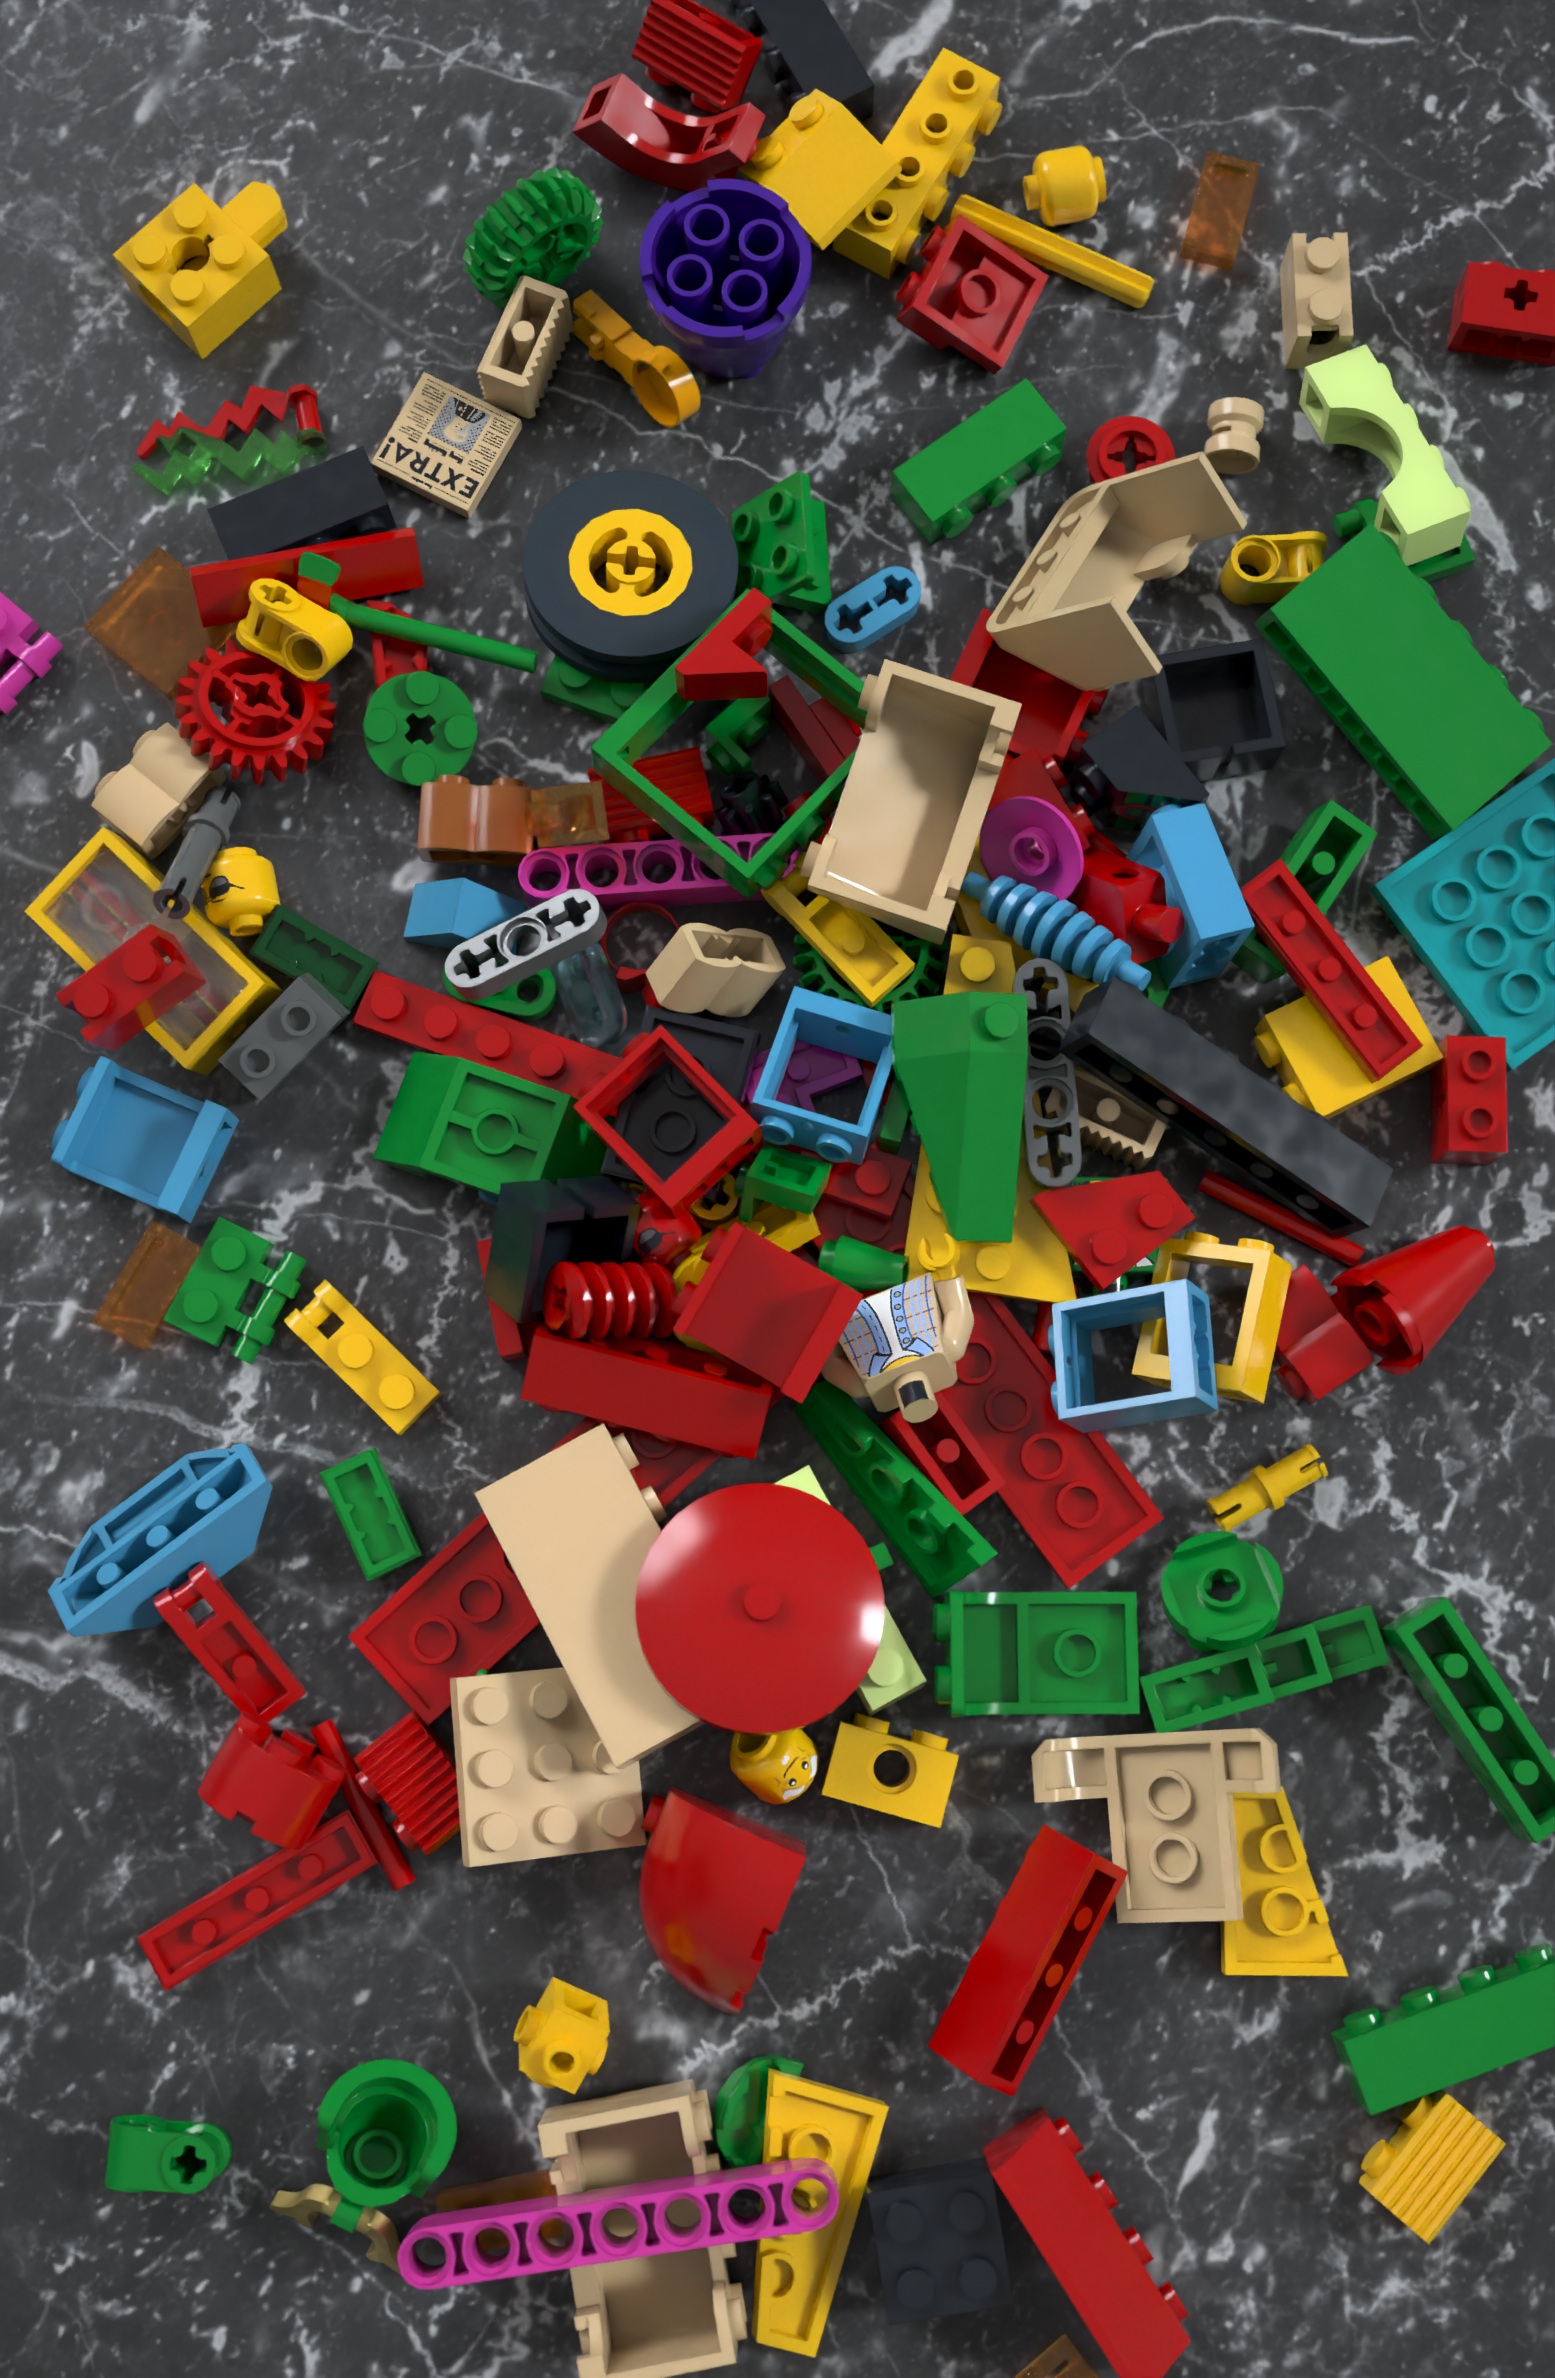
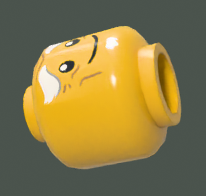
[729,1729,820,1805]

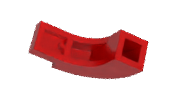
[572,73,765,192]

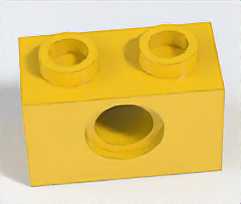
[821,1713,959,1828]

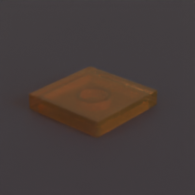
[84,546,240,701]

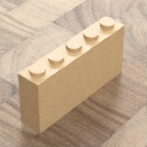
[474,1423,705,1770]

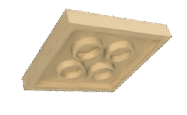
[450,1667,646,1867]

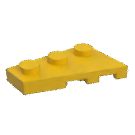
[1220,1786,1348,1976]

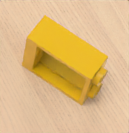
[1132,1231,1293,1404]

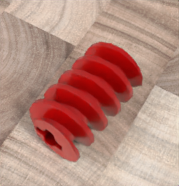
[543,1262,677,1339]

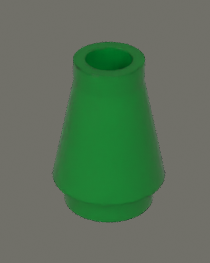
[818,1235,910,1292]

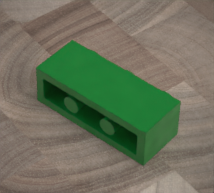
[890,378,1067,545]
[1231,800,1378,984]

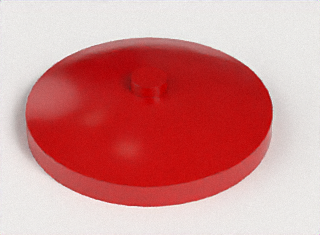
[635,1483,885,1736]

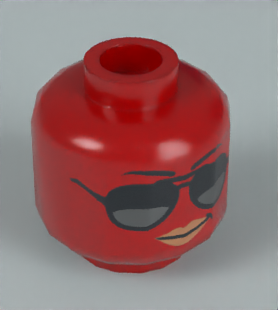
[630,1190,702,1276]

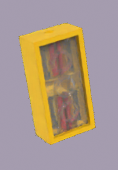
[25,827,284,1076]

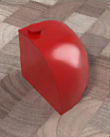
[639,1785,806,2017]

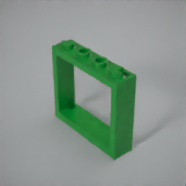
[591,588,868,900]

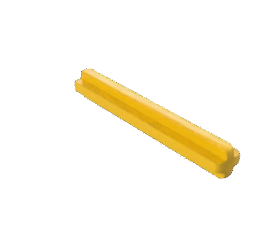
[950,195,1154,308]

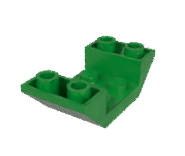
[373,1052,615,1198]

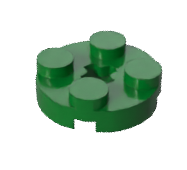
[363,671,478,786]
[1161,1531,1283,1652]

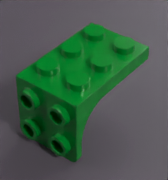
[932,1591,1140,1717]

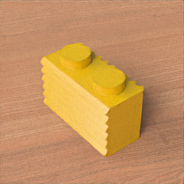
[1359,2089,1506,2244]

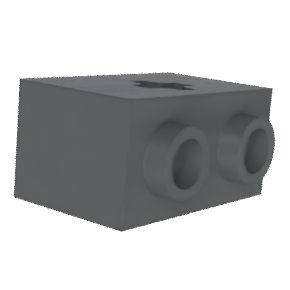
[218,972,351,1101]

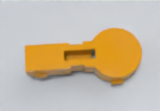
[573,289,700,428]

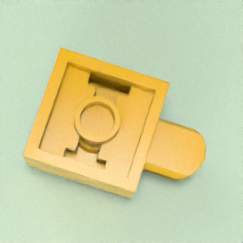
[113,181,288,360]

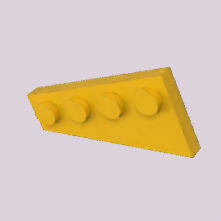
[751,2068,889,2358]

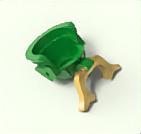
[270,2059,457,2275]

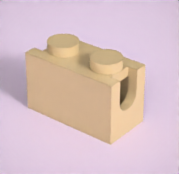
[1280,232,1354,369]

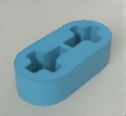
[824,566,921,653]

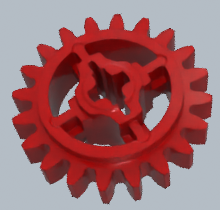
[175,639,335,785]

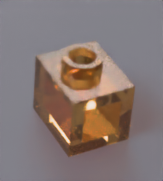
[525,781,609,848]

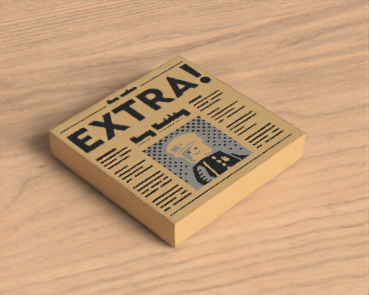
[371,372,522,519]

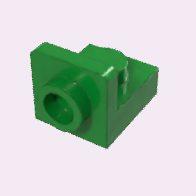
[705,695,771,778]
[734,1143,832,1223]

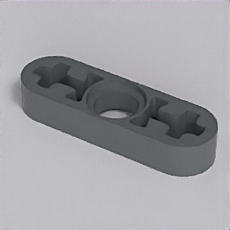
[445,889,607,1001]

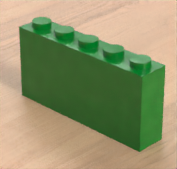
[1253,523,1553,841]

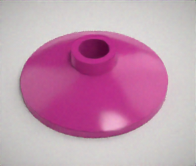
[979,796,1084,901]

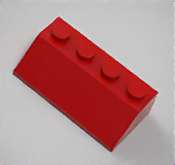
[982,2107,1191,2378]

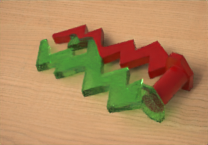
[133,383,327,496]

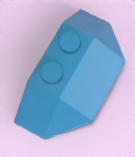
[48,1443,273,1637]

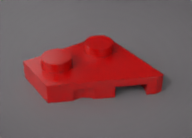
[1029,1170,1196,1292]

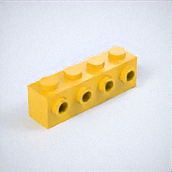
[833,48,1002,280]

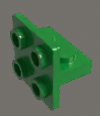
[731,471,831,614]

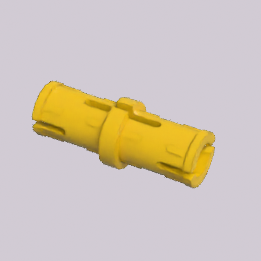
[1206,1443,1328,1532]

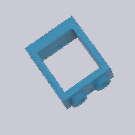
[1126,803,1255,989]
[750,986,894,1165]
[1048,1279,1218,1433]

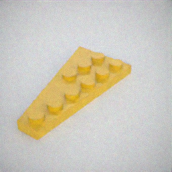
[904,934,1076,1304]

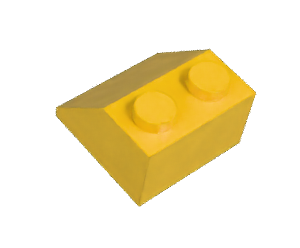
[738,89,902,250]

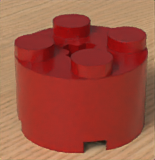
[197,1712,348,1850]

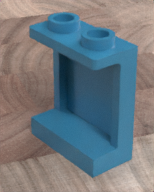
[51,1056,239,1224]

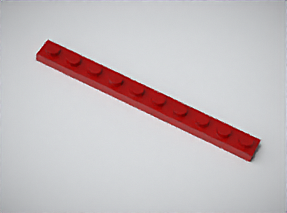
[353,970,912,1221]

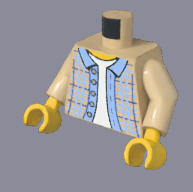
[820,1233,974,1423]

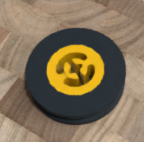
[523,470,738,683]

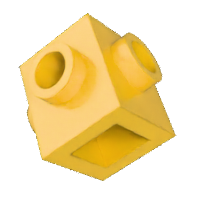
[514,1977,610,2095]

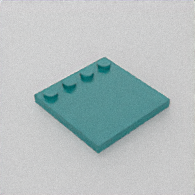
[1369,758,1555,1073]

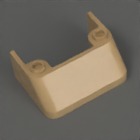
[986,451,1247,691]

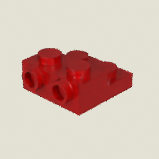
[895,214,1049,374]

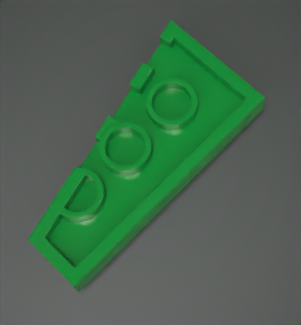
[793,1379,998,1599]

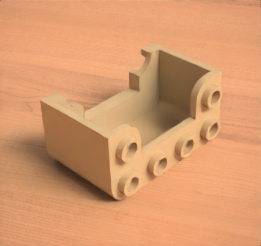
[538,2079,748,2378]

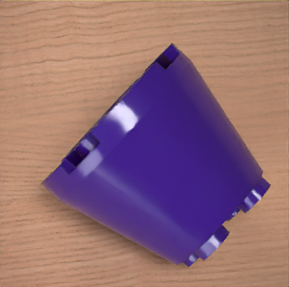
[640,179,812,379]

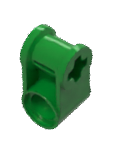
[104,2114,232,2194]

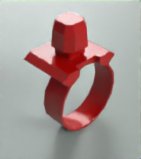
[601,901,679,1010]

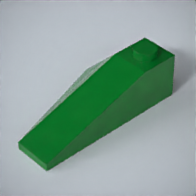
[891,991,1028,1244]

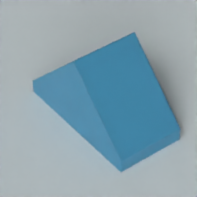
[403,878,527,956]

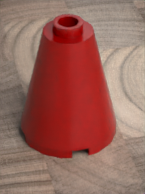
[1330,1225,1495,1376]

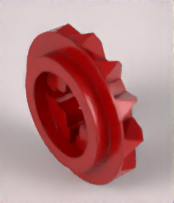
[1085,416,1175,483]

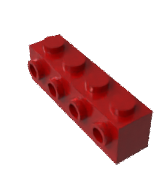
[520,1321,774,1460]
[927,1824,1128,2097]

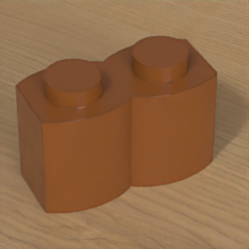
[417,775,539,868]

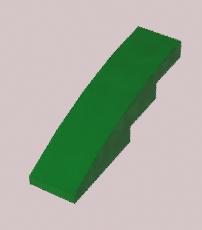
[1139,1604,1391,1733]

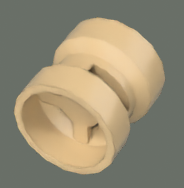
[1204,397,1264,475]

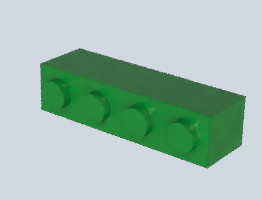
[1379,1597,1555,1843]
[1330,1944,1555,2116]

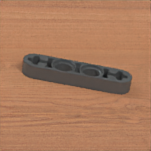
[1012,958,1082,1190]

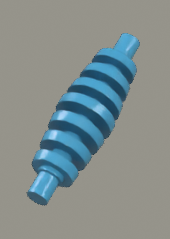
[961,871,1151,991]

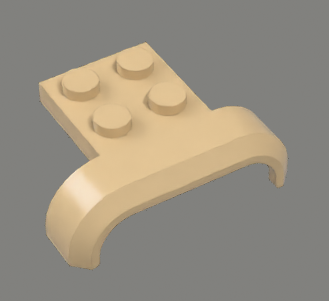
[1031,1728,1281,1923]

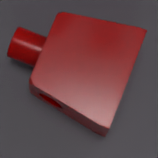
[1066,849,1185,970]

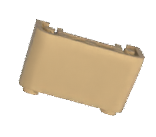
[800,659,1022,945]

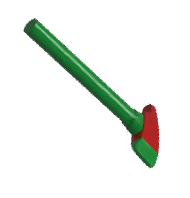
[297,551,539,674]

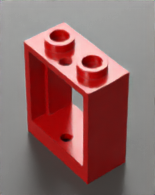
[573,1025,764,1219]

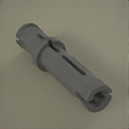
[153,786,241,919]

